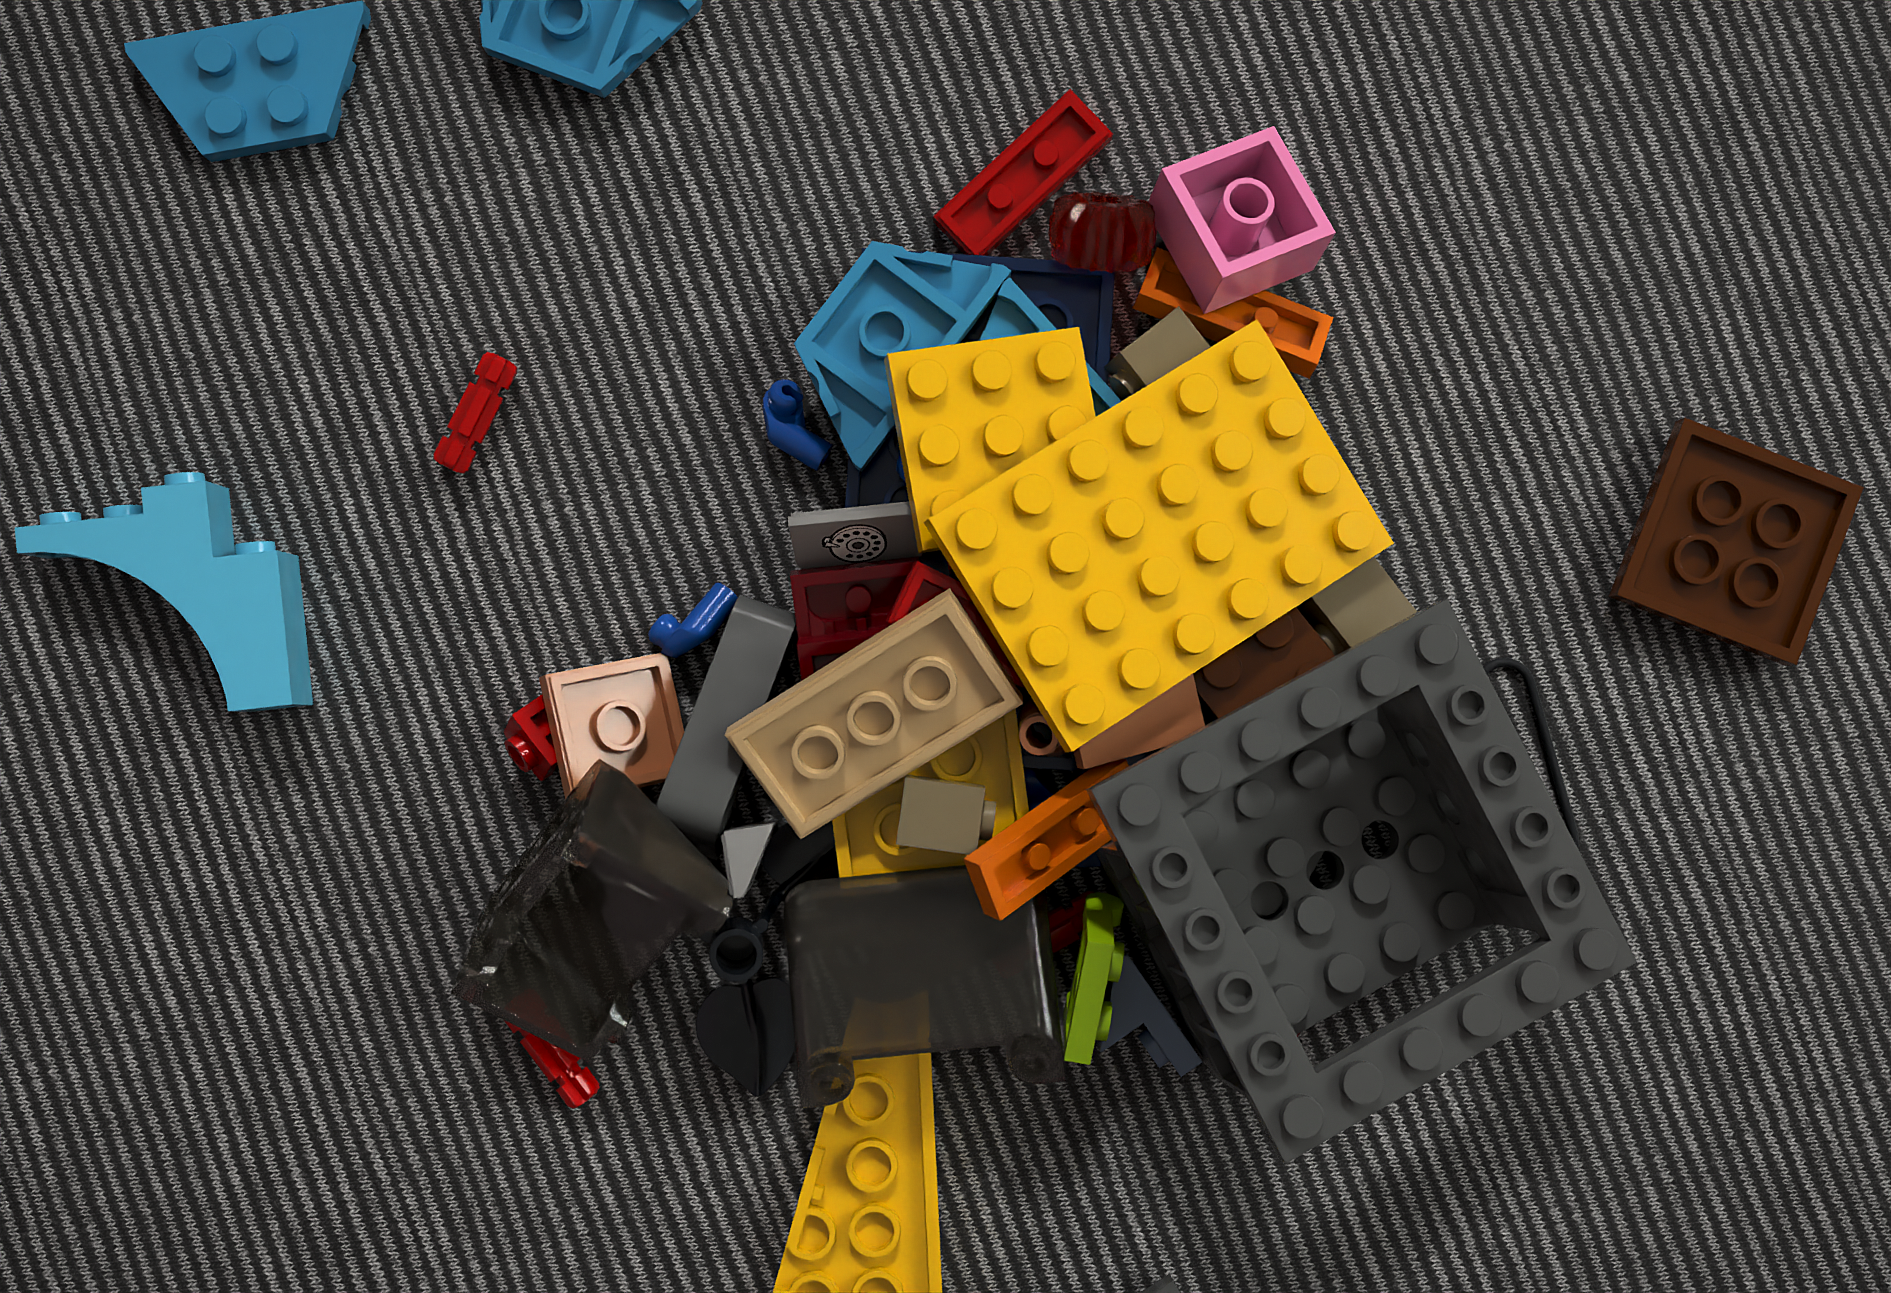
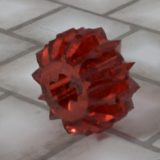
[1048,191,1157,273]

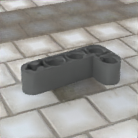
[653,595,797,860]

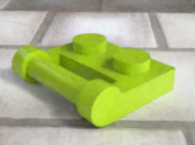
[1063,892,1124,1065]

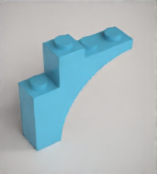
[15,472,313,712]

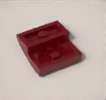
[790,556,920,680]

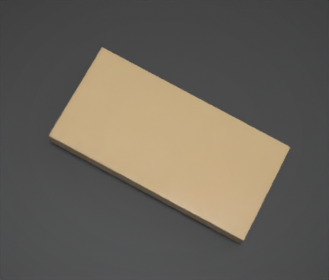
[725,588,1023,839]

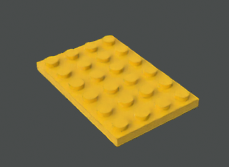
[924,319,1394,753]

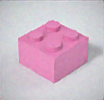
[1145,126,1336,314]

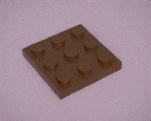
[1608,418,1864,666]

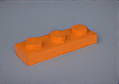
[1133,247,1333,379]
[963,759,1129,921]

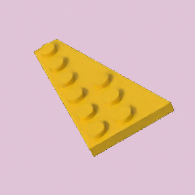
[772,989,943,1293]

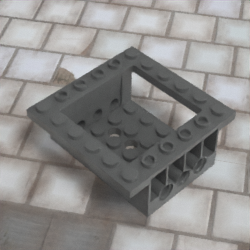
[1086,599,1637,1164]

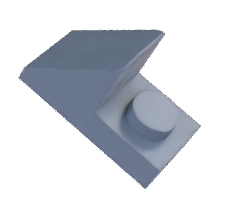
[1095,951,1202,1077]

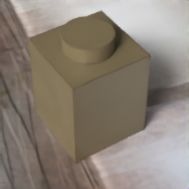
[896,775,996,855]

